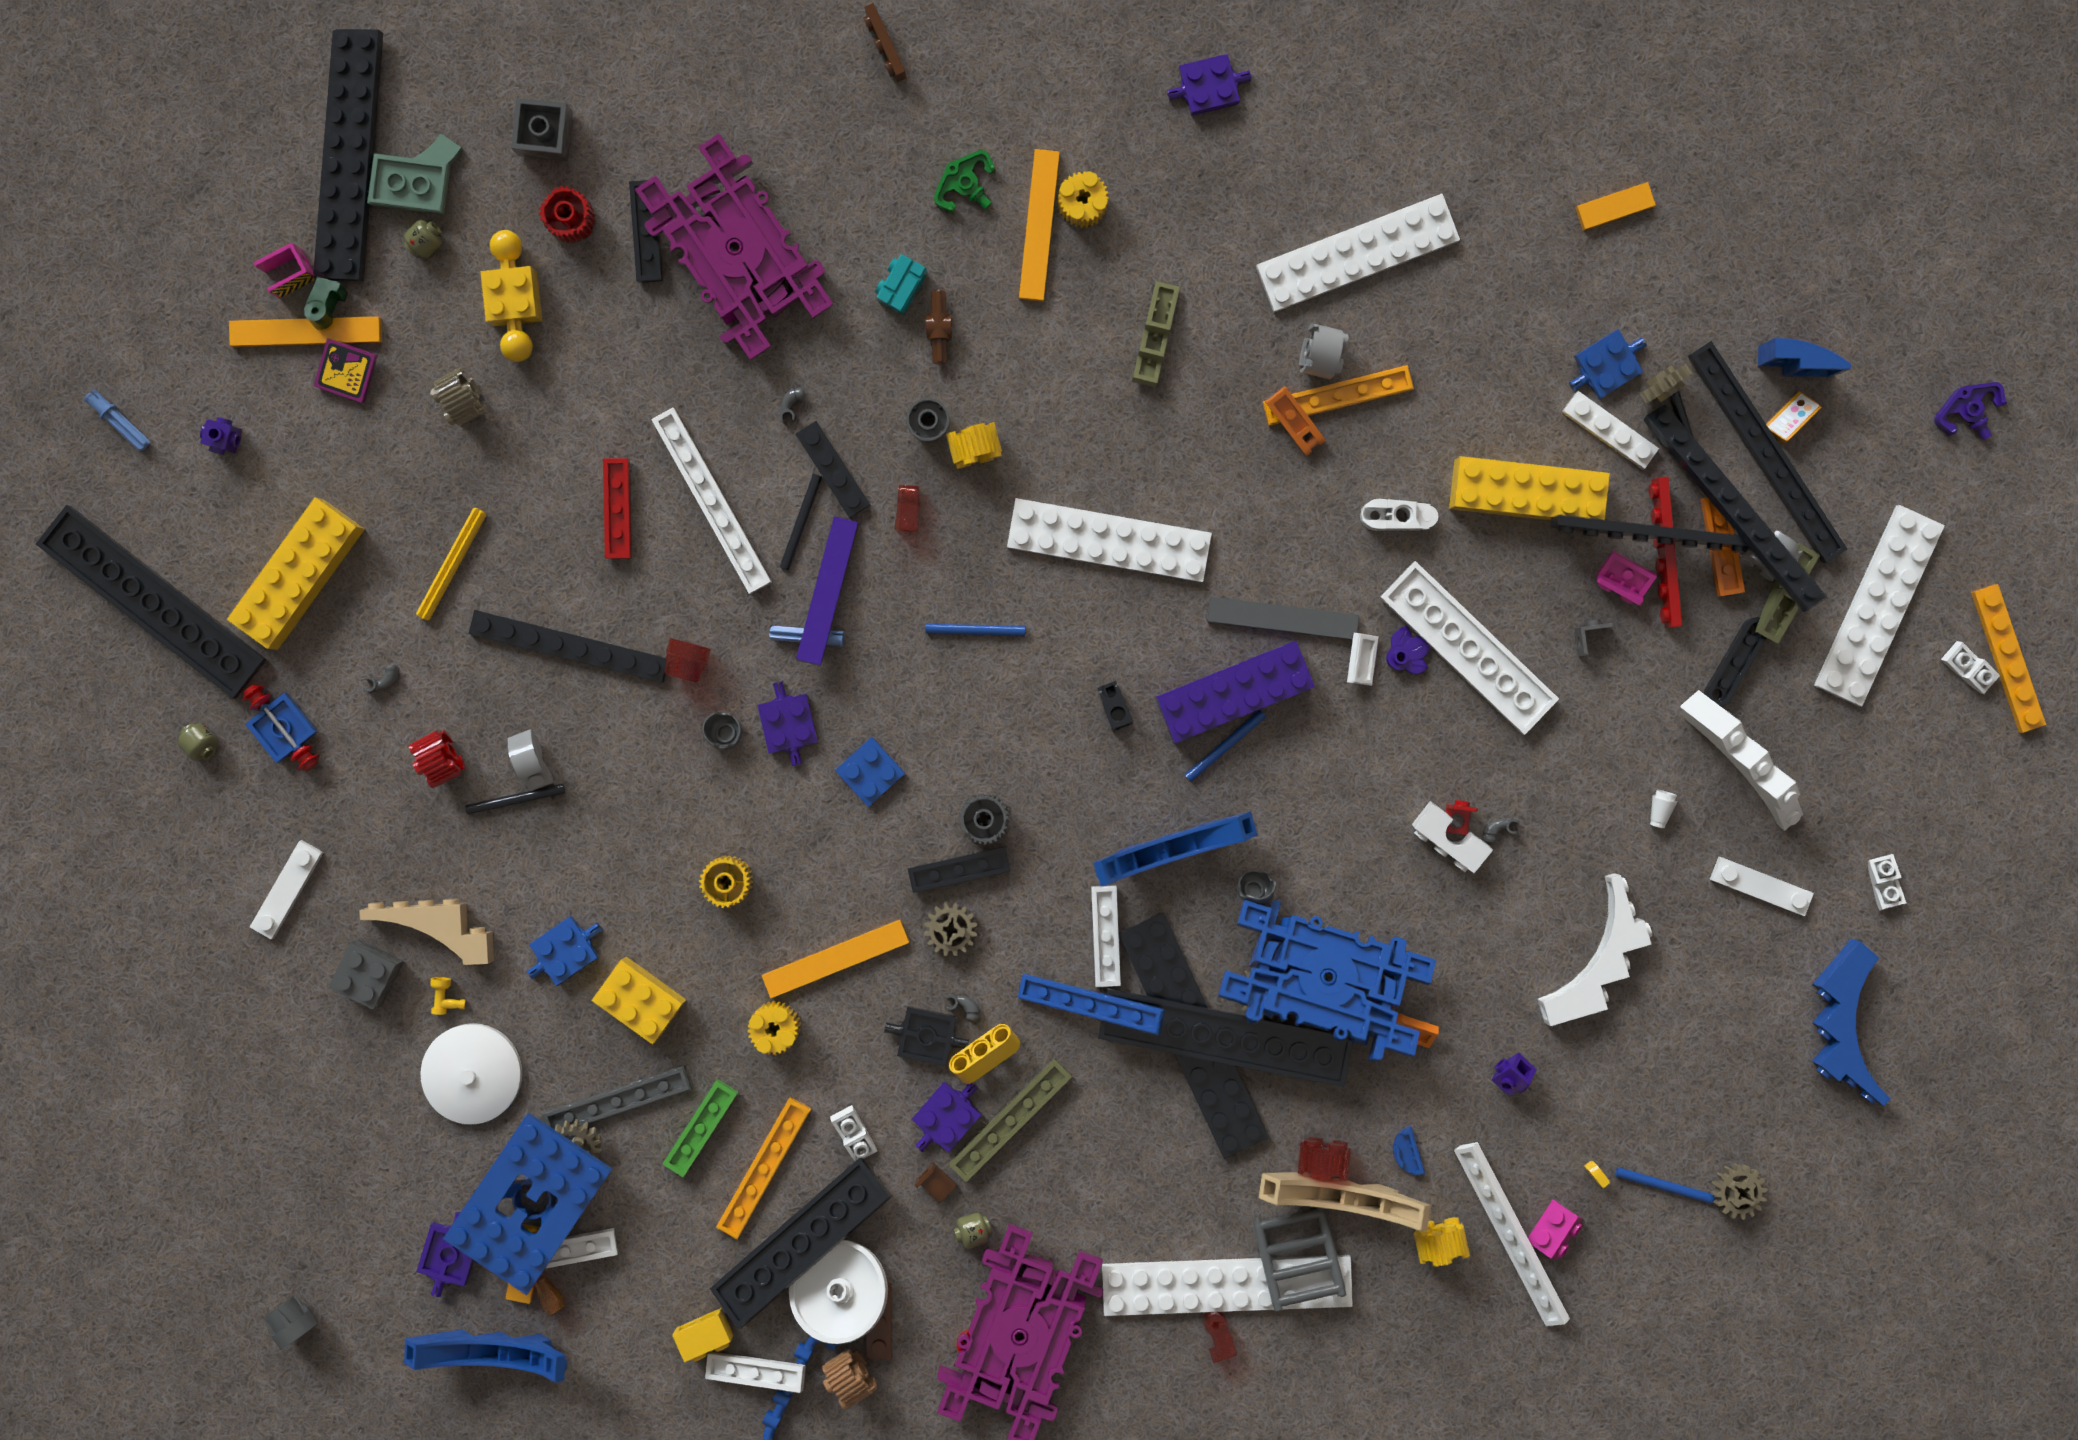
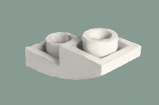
[1941,641,2000,694]
[1868,854,1906,911]
[830,1105,877,1161]

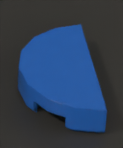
[1392,1126,1425,1175]

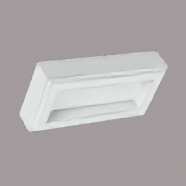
[1347,633,1379,686]

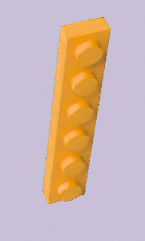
[1971,584,2046,733]

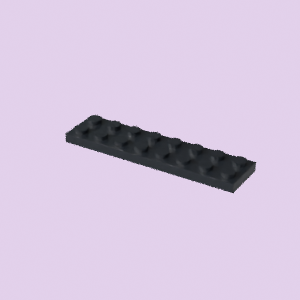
[710,1158,892,1329]

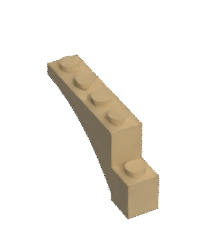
[360,899,494,965]

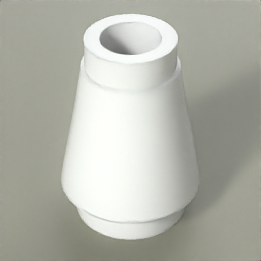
[1650,790,1677,828]

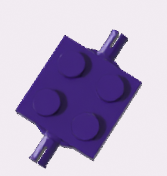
[1167,54,1252,116]
[757,681,817,766]
[911,1081,982,1153]
[416,1212,474,1297]

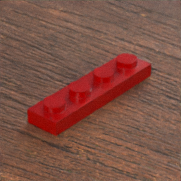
[603,458,632,559]

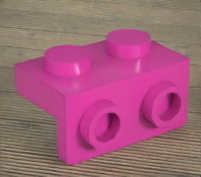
[1596,550,1657,606]
[1528,1199,1583,1260]

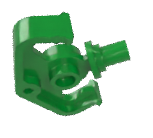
[934,150,996,214]

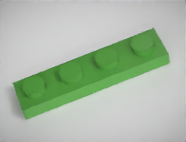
[663,1079,738,1177]

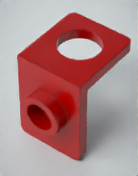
[1445,800,1478,835]

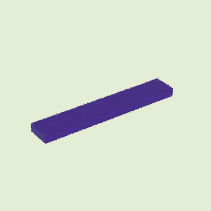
[796,516,858,666]

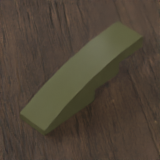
[1132,281,1180,388]
[1755,543,1820,644]

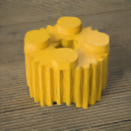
[1058,171,1109,228]
[946,422,1002,469]
[699,856,753,908]
[748,1001,801,1055]
[1414,1217,1470,1266]

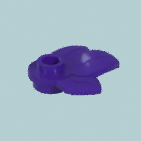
[1386,626,1430,675]

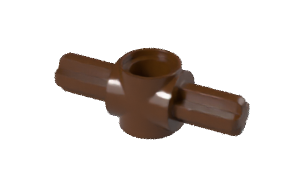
[926,290,952,365]

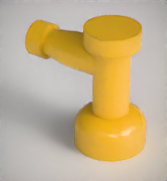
[430,977,466,1015]

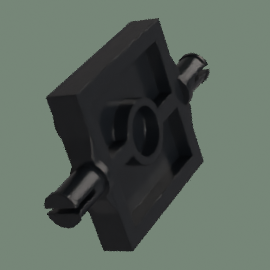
[884,1006,969,1066]

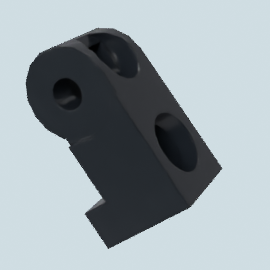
[1097,681,1133,732]

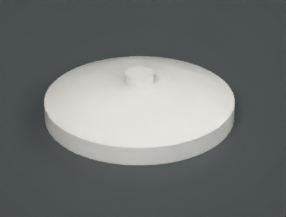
[421,1024,522,1124]
[789,1240,888,1344]

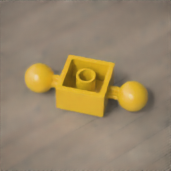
[480,230,543,362]

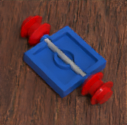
[242,684,320,772]

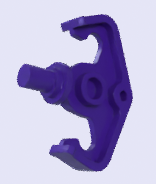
[1934,382,2007,440]

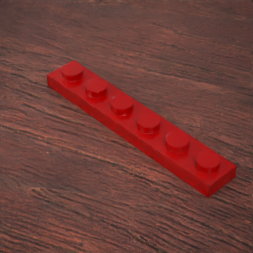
[1649,476,1682,628]

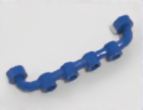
[762,1336,838,1440]

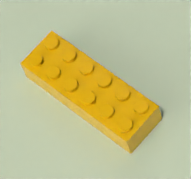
[1449,456,1610,520]
[227,497,365,650]

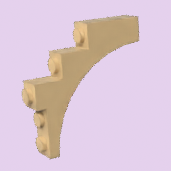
[1259,1172,1431,1231]

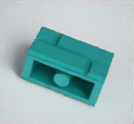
[875,254,928,316]

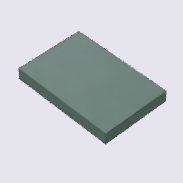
[367,154,451,215]

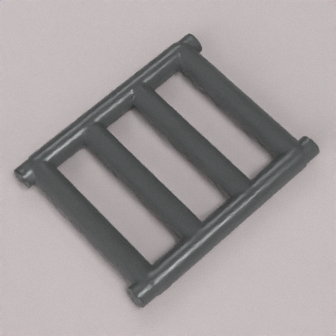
[1253,1207,1346,1312]

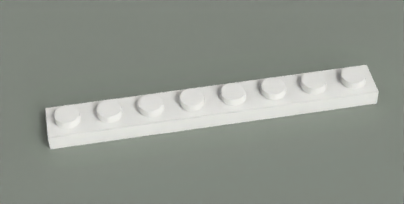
[651,408,772,594]
[1454,1142,1570,1326]

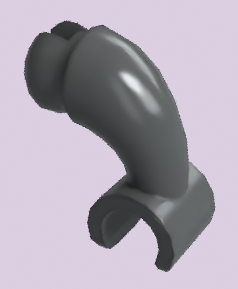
[780,388,805,424]
[363,665,399,692]
[1482,818,1520,843]
[945,993,980,1021]

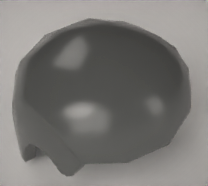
[702,712,742,750]
[1237,870,1276,905]

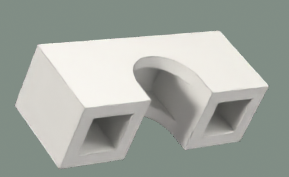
[1412,801,1493,873]

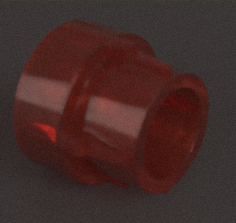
[665,638,711,683]

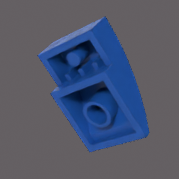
[1758,338,1851,377]

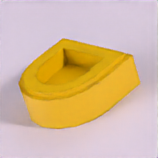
[1584,1160,1610,1188]

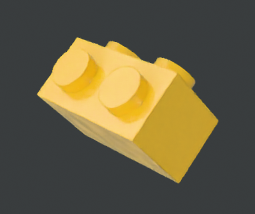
[672,1308,734,1362]

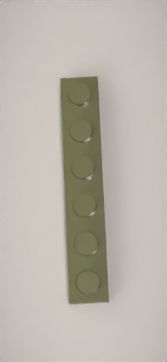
[949,1058,1072,1182]

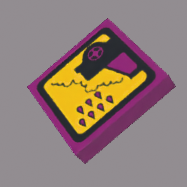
[314,338,378,403]

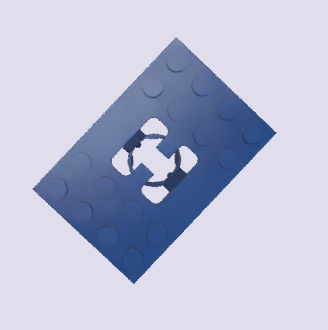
[443,1113,612,1295]

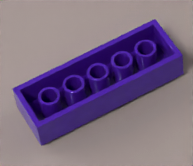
[1155,641,1315,743]

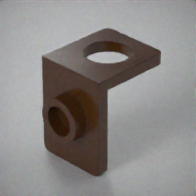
[914,1162,956,1203]

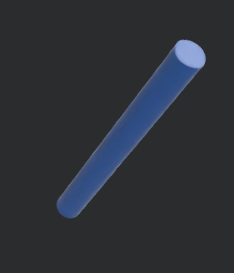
[925,624,1025,636]
[1184,710,1266,782]
[1615,1167,1714,1204]

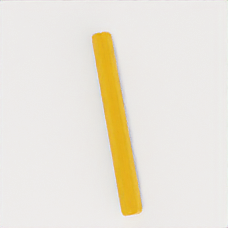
[416,508,486,620]

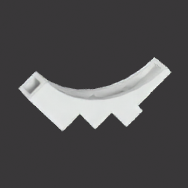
[1680,690,1804,831]
[1538,873,1652,1026]

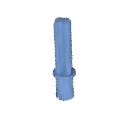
[84,389,150,451]
[769,626,845,647]

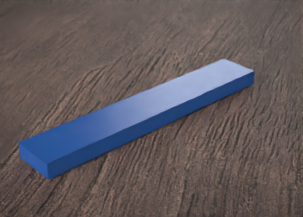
[1018,974,1165,1035]

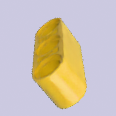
[949,1024,1021,1084]

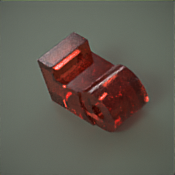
[895,485,920,532]
[1203,1312,1237,1363]

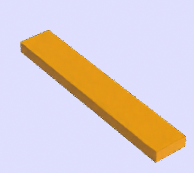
[1019,149,1060,302]
[229,317,382,347]
[1262,365,1414,426]
[761,919,910,998]
[716,1097,812,1240]

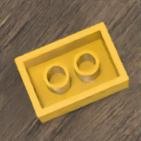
[591,956,686,1044]

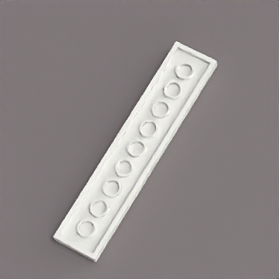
[1102,1255,1352,1316]

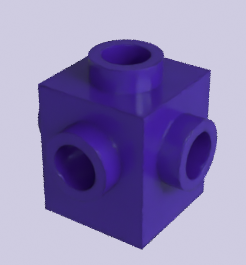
[200,417,242,455]
[1491,1053,1537,1097]

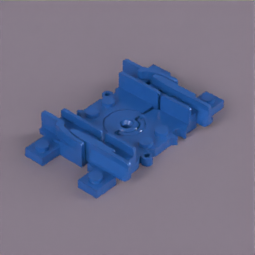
[1218,900,1436,1062]

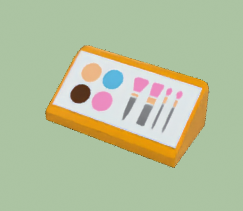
[1766,391,1821,444]

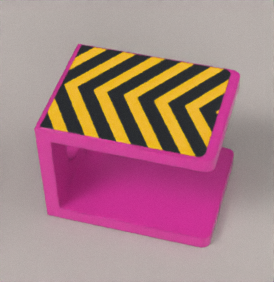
[253,243,316,298]

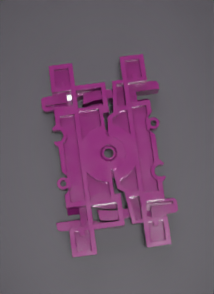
[635,133,834,361]
[937,1223,1103,1440]

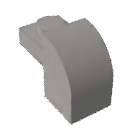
[508,729,553,791]

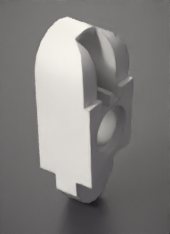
[1360,499,1438,531]

